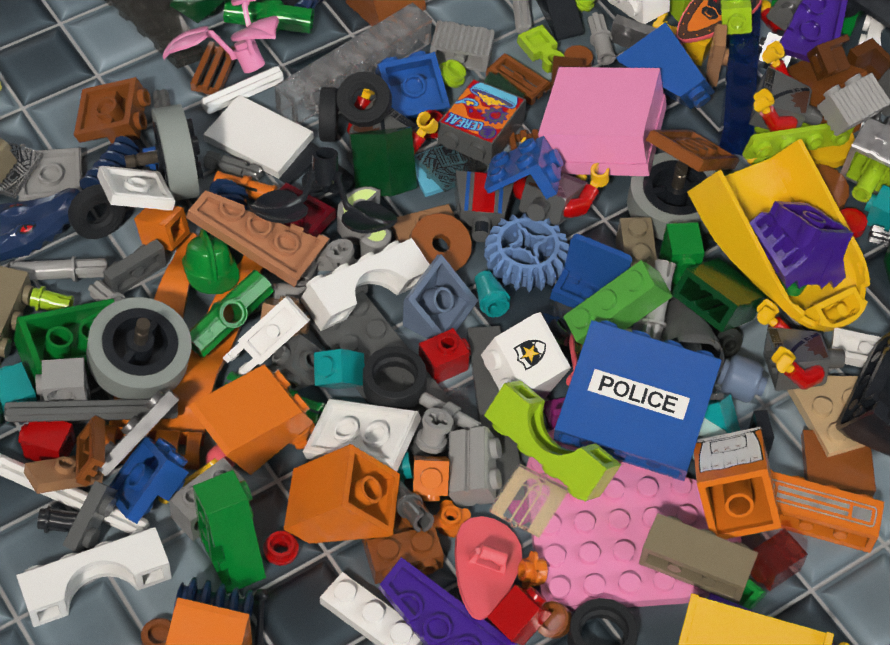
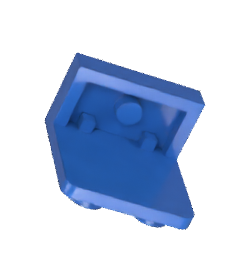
[484,135,563,199]
[550,234,633,309]

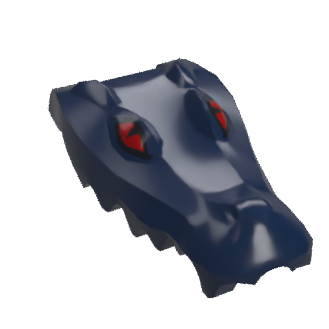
[0,188,80,262]

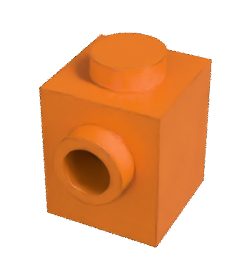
[134,205,190,251]
[413,455,449,502]

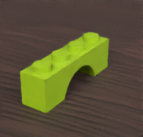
[484,380,622,502]

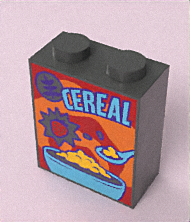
[438,78,526,165]

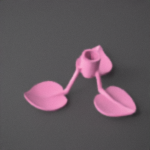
[163,0,279,73]

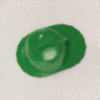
[182,229,240,294]

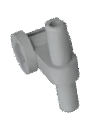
[300,234,358,281]
[416,392,482,454]

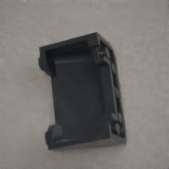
[836,332,890,456]

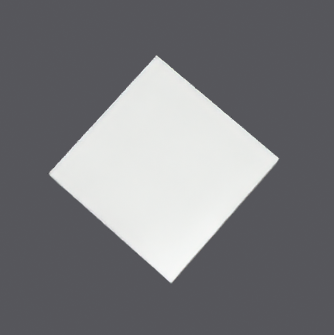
[97,166,175,211]

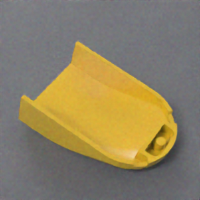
[687,139,870,332]

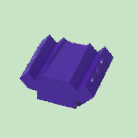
[749,201,854,289]

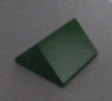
[350,126,417,197]

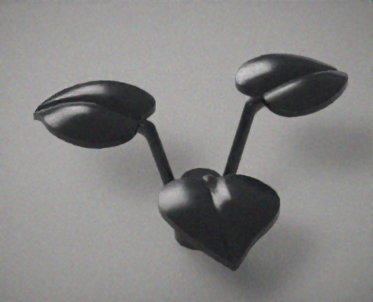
[249,147,398,234]

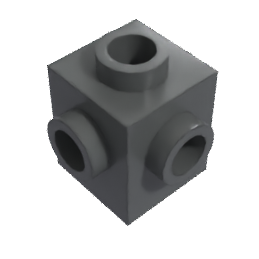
[270,334,323,391]

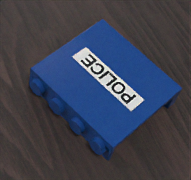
[554,320,722,481]

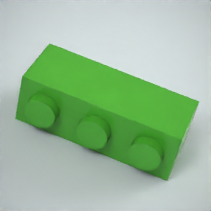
[563,260,673,345]

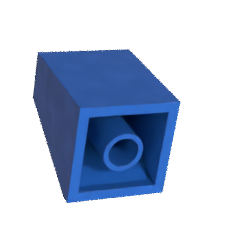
[616,22,715,109]

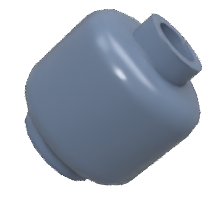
[716,355,768,403]

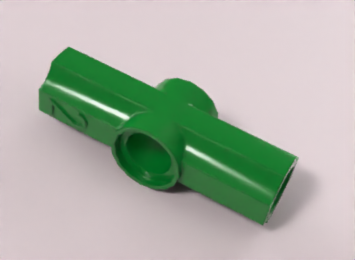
[223,0,314,34]
[189,270,274,358]

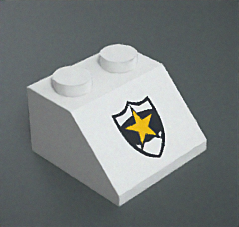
[481,312,571,399]

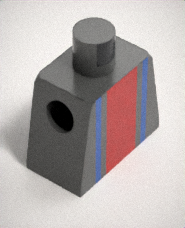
[455,170,514,242]

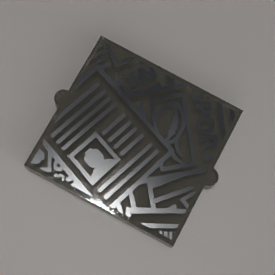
[415,144,487,192]

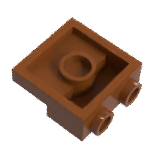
[74,77,151,143]
[362,502,444,584]

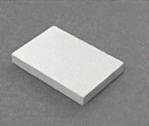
[203,95,314,179]
[303,398,421,472]

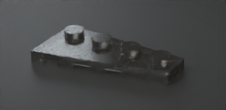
[104,0,204,69]

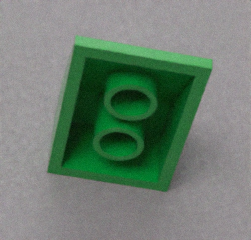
[14,299,115,393]

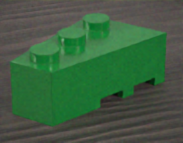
[193,470,266,594]

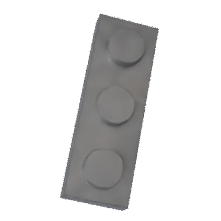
[98,389,179,477]

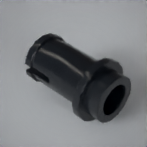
[37,505,79,533]

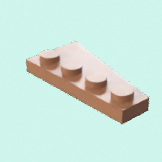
[186,190,330,287]

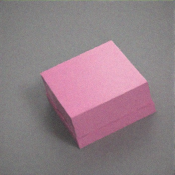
[538,67,667,176]

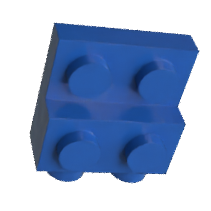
[375,51,451,119]
[109,435,189,524]

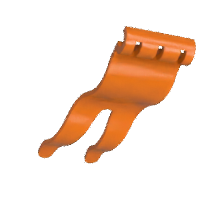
[105,232,264,470]

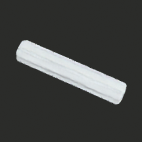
[201,66,284,114]

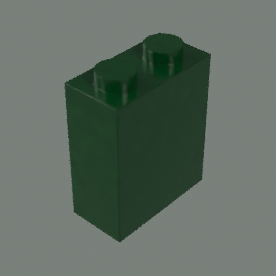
[671,258,767,332]

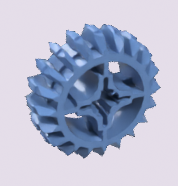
[484,212,569,292]

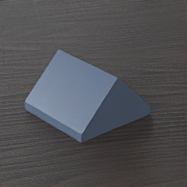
[403,254,478,339]

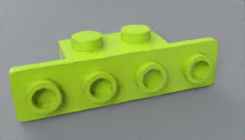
[742,122,855,160]

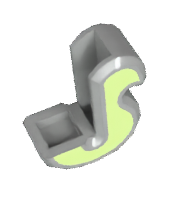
[337,187,391,257]

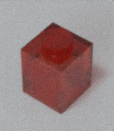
[751,528,808,591]

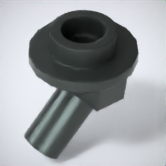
[713,326,742,358]

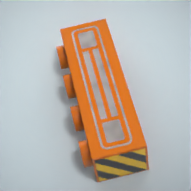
[770,469,885,553]

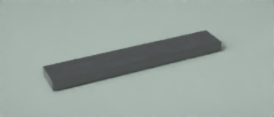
[467,326,525,505]

